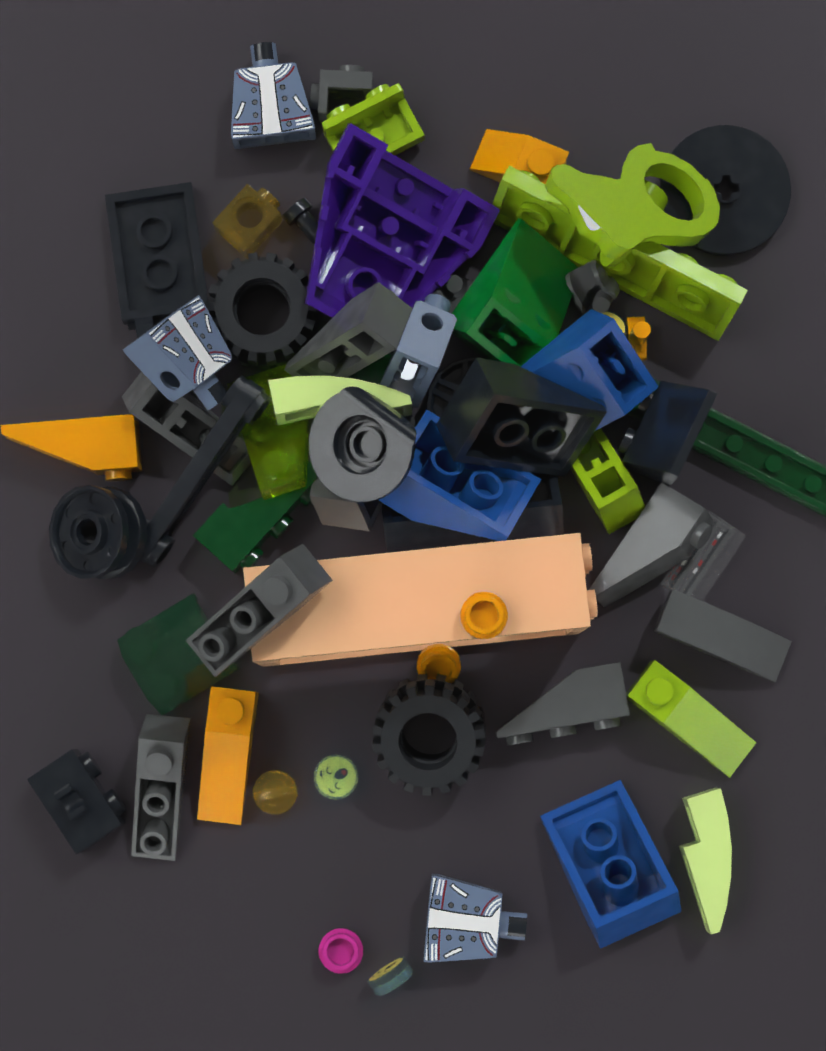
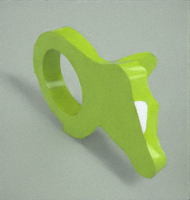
[545,143,720,267]

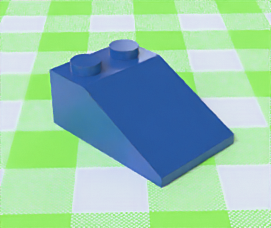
[378,410,541,541]
[540,780,681,949]

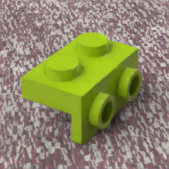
[322,83,425,155]

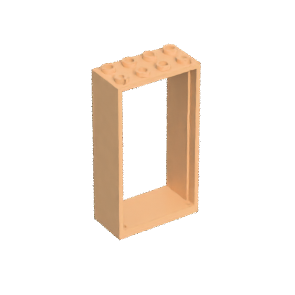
[243,533,598,668]

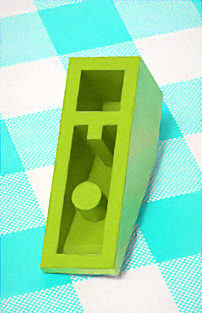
[571,428,645,534]
[626,660,756,778]

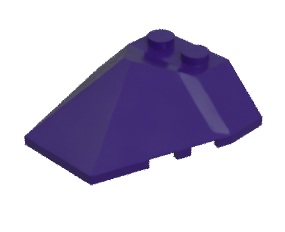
[305,123,500,318]

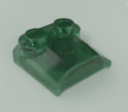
[117,593,240,715]

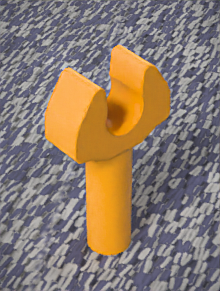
[625,316,651,361]

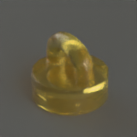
[253,770,298,815]

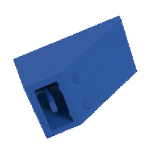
[521,309,659,431]

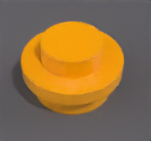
[460,592,508,639]
[417,644,461,683]

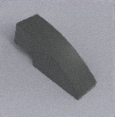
[653,589,792,683]

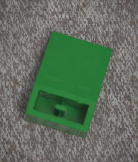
[451,218,578,367]

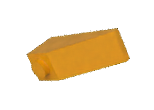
[1,414,142,481]
[197,686,259,825]

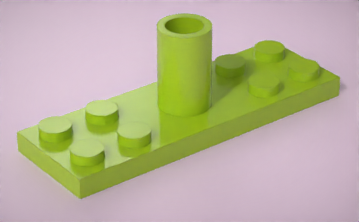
[492,165,748,341]

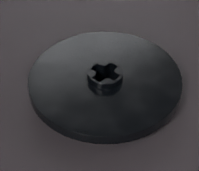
[660,125,791,256]

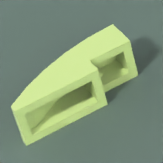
[268,376,412,425]
[679,787,732,935]

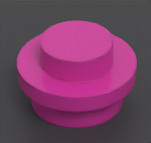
[319,928,363,974]

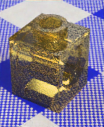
[212,183,282,259]

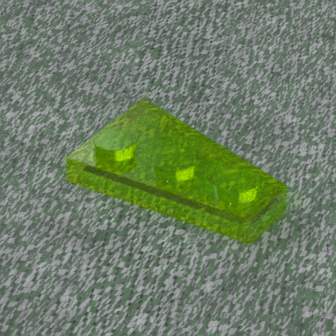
[227,364,309,500]

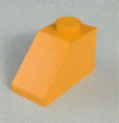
[470,129,569,184]

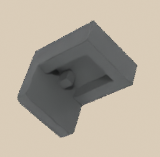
[310,65,373,123]

